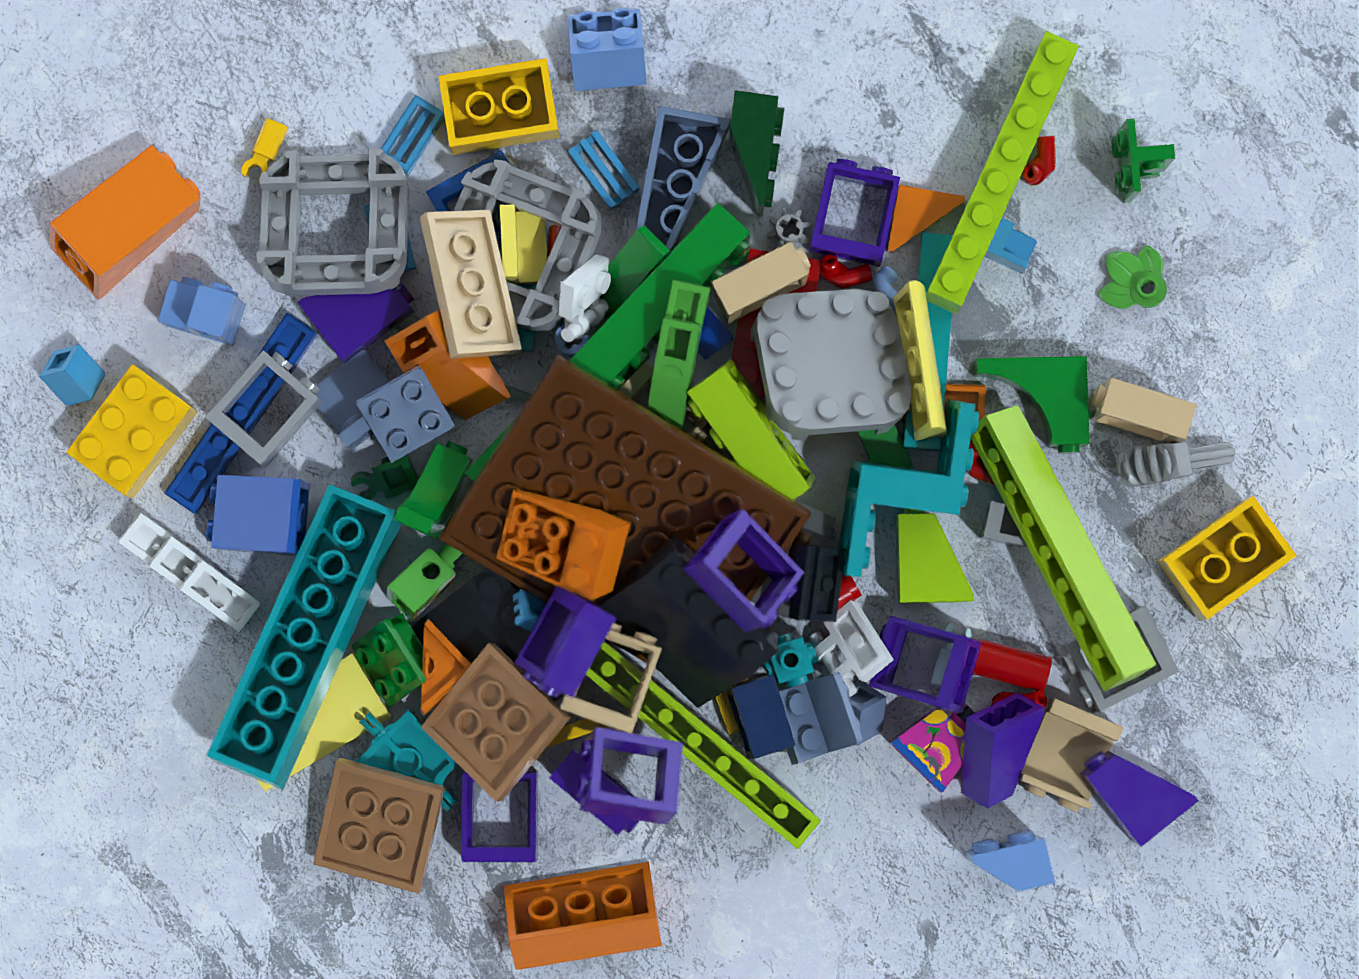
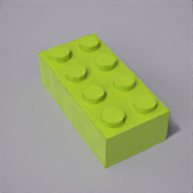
[687,359,816,500]

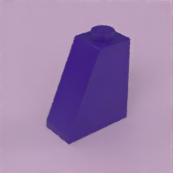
[298,282,415,363]
[961,693,1045,809]
[1079,751,1199,847]

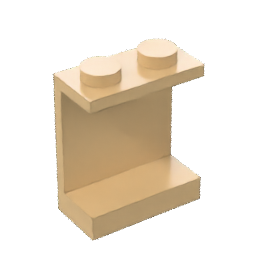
[1019,698,1124,813]

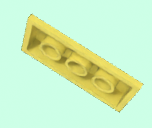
[893,281,947,441]
[256,653,392,791]

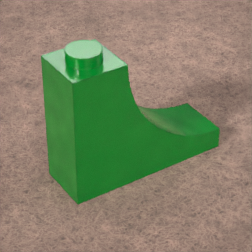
[973,356,1089,454]
[394,441,473,540]

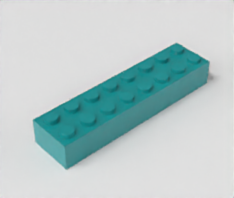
[206,484,402,790]

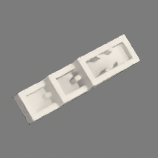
[118,512,261,632]

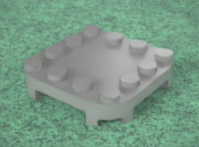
[750,289,911,441]

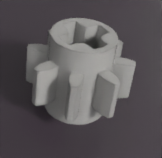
[767,207,811,249]

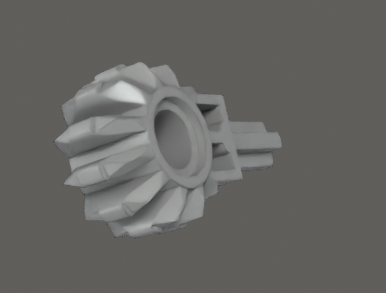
[1117,441,1236,487]

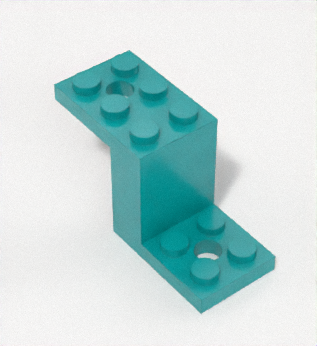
[839,399,979,577]

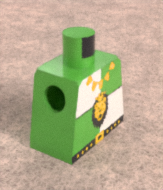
[386,544,465,623]

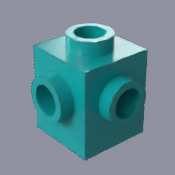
[764,633,818,688]

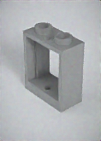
[205,350,323,468]
[1061,606,1180,712]

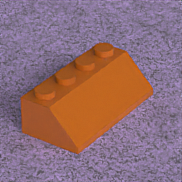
[504,862,662,970]

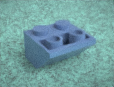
[568,8,647,91]
[964,830,1055,891]

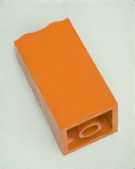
[50,145,201,300]

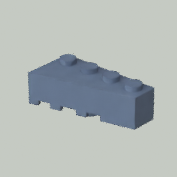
[635,106,731,261]

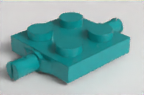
[356,709,458,812]

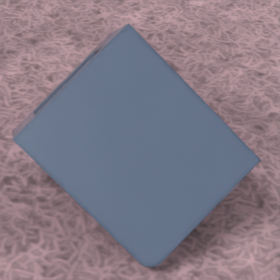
[849,680,886,746]

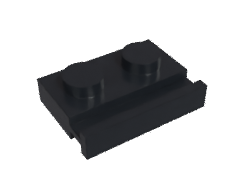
[788,544,846,622]

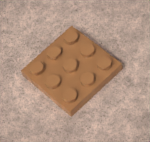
[421,643,571,801]
[313,757,445,894]

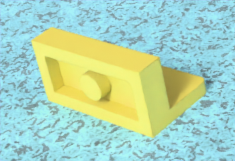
[500,204,547,284]

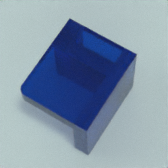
[698,306,733,360]

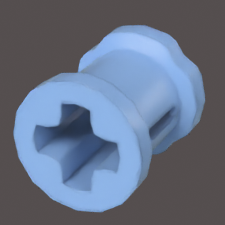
[555,324,588,359]

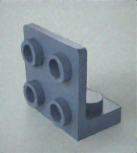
[316,350,390,451]
[356,366,456,463]
[779,672,863,765]

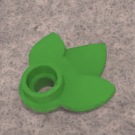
[1098,245,1167,309]

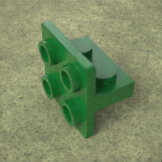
[1112,118,1176,203]
[352,613,426,707]

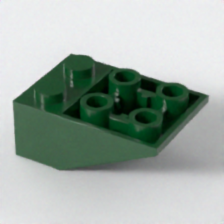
[729,90,785,217]

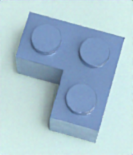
[158,277,246,346]

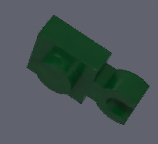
[351,454,420,500]

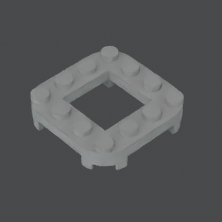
[256,148,409,296]
[429,160,601,331]

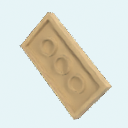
[419,210,522,359]

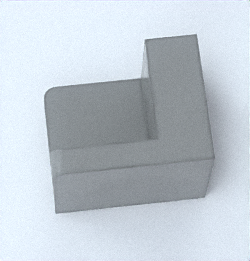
[980,501,1027,548]

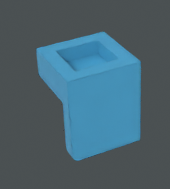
[984,218,1037,274]
[39,344,105,406]

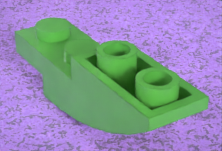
[647,280,711,431]

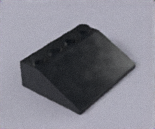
[597,535,778,708]
[411,568,583,702]

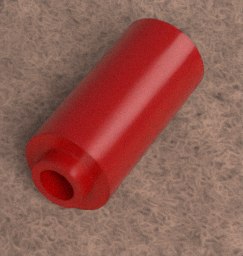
[973,638,1052,692]

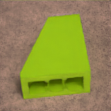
[896,508,974,604]

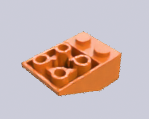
[384,309,511,420]
[496,489,630,601]

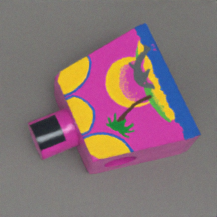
[889,703,975,793]

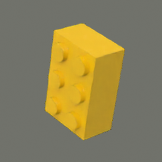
[438,58,560,155]
[66,364,199,499]
[1156,495,1297,621]

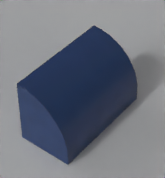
[726,675,796,759]

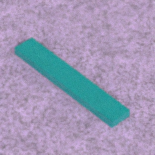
[903,232,952,452]

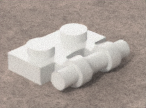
[559,254,611,342]
[809,600,894,697]

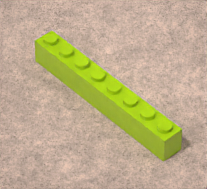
[926,31,1079,315]
[970,405,1156,691]
[586,641,822,849]

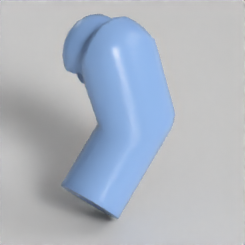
[872,266,898,316]

